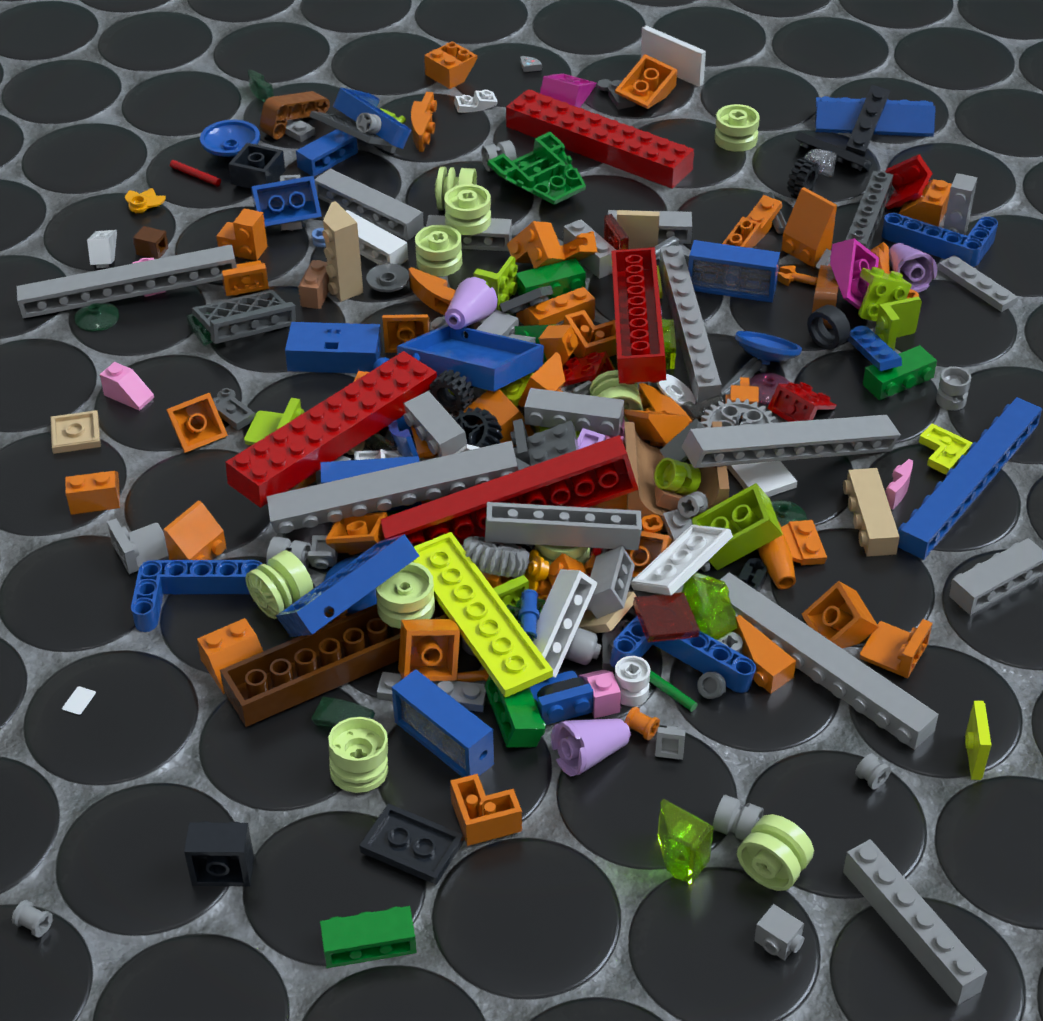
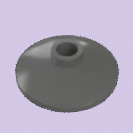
[366,264,410,292]

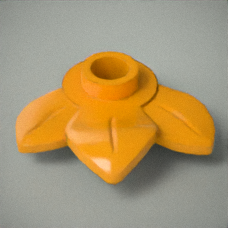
[125,188,166,213]
[524,549,549,591]

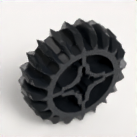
[452,407,503,448]

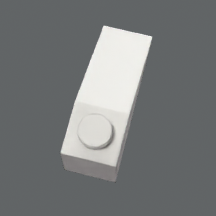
[87,230,117,268]

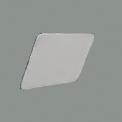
[62,686,96,715]

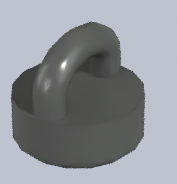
[697,672,726,699]

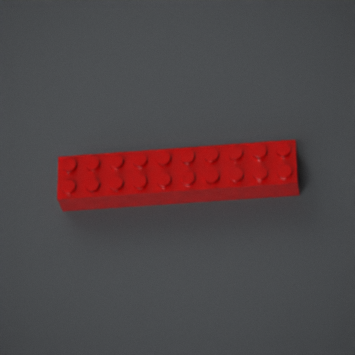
[506,89,694,189]
[611,247,667,385]
[225,351,437,508]
[380,435,639,547]

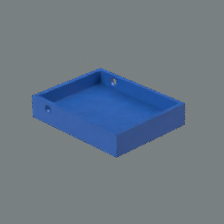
[397,324,544,391]
[276,534,419,637]

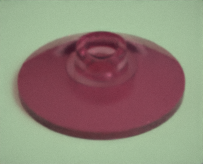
[749,373,790,405]

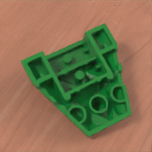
[487,132,586,205]

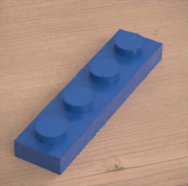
[847,326,902,371]

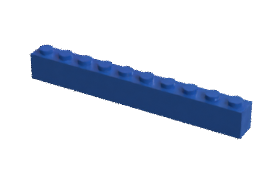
[898,397,1042,560]

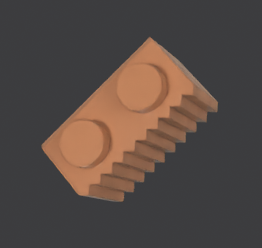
[298,260,329,309]

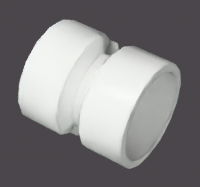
[615,656,650,707]

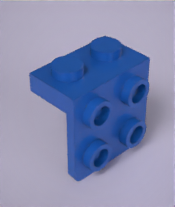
[530,671,594,725]

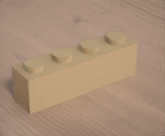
[843,468,899,556]

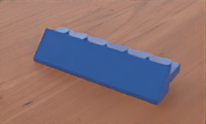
[815,96,935,137]

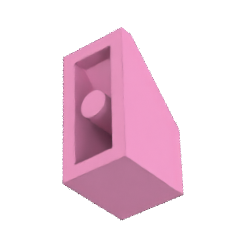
[100,362,154,411]
[578,670,621,718]

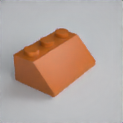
[516,287,595,326]

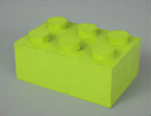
[691,483,783,570]

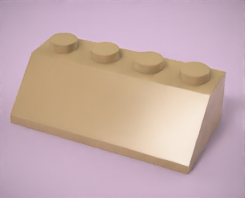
[322,201,363,302]

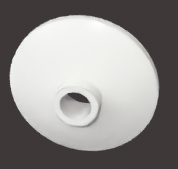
[657,374,696,408]

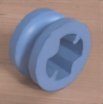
[312,228,326,247]

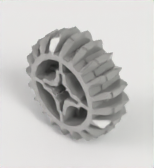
[462,536,530,578]

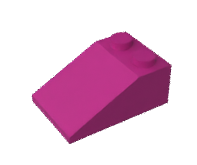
[540,73,596,108]
[830,238,879,310]

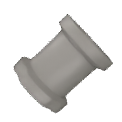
[678,491,708,518]
[12,900,53,937]

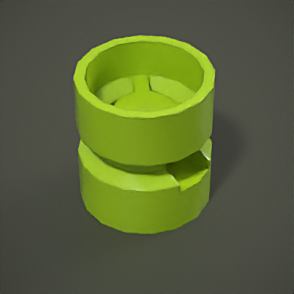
[654,458,701,496]

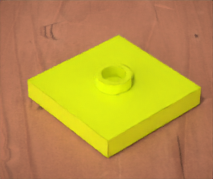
[965,701,991,780]

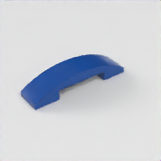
[388,416,418,457]

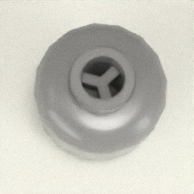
[565,627,601,665]

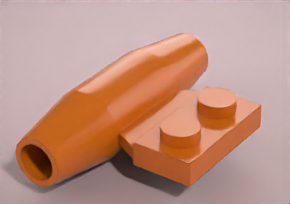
[757,520,827,589]

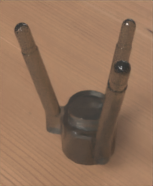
[363,432,398,451]

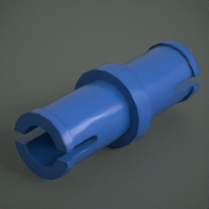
[518,589,539,641]

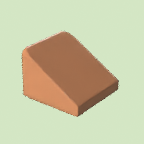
[655,486,685,511]

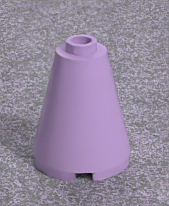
[889,243,938,293]
[445,277,497,329]
[551,719,631,776]

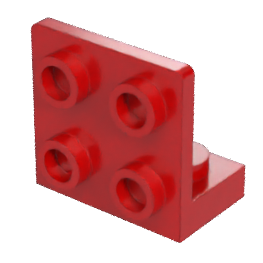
[885,154,933,210]
[563,351,615,387]
[767,382,836,422]

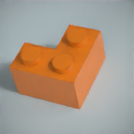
[216,208,268,261]
[507,221,566,268]
[563,310,617,358]
[450,774,522,846]

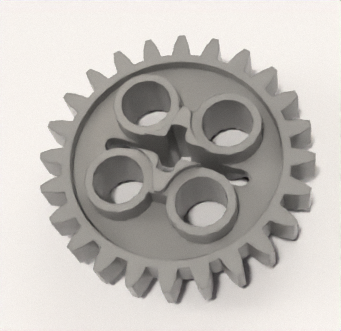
[700,398,776,428]

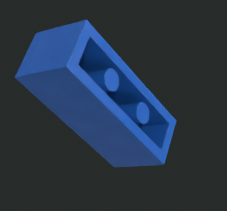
[296,129,358,176]

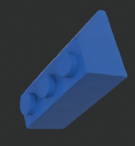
[251,176,322,227]

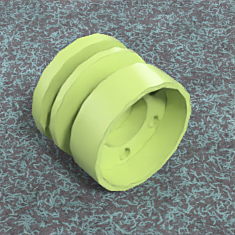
[435,167,477,210]
[589,370,643,422]
[245,550,314,619]
[329,717,388,793]

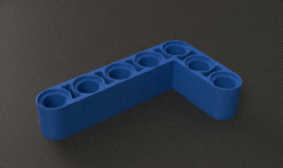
[333,87,411,149]
[881,213,998,267]
[131,560,262,632]
[610,606,756,693]

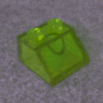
[658,799,713,885]

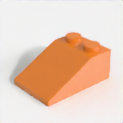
[615,54,678,109]
[781,187,837,268]

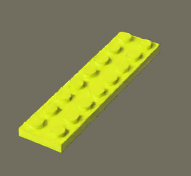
[412,532,553,697]

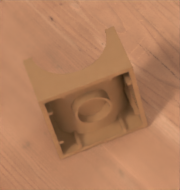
[624,421,729,532]

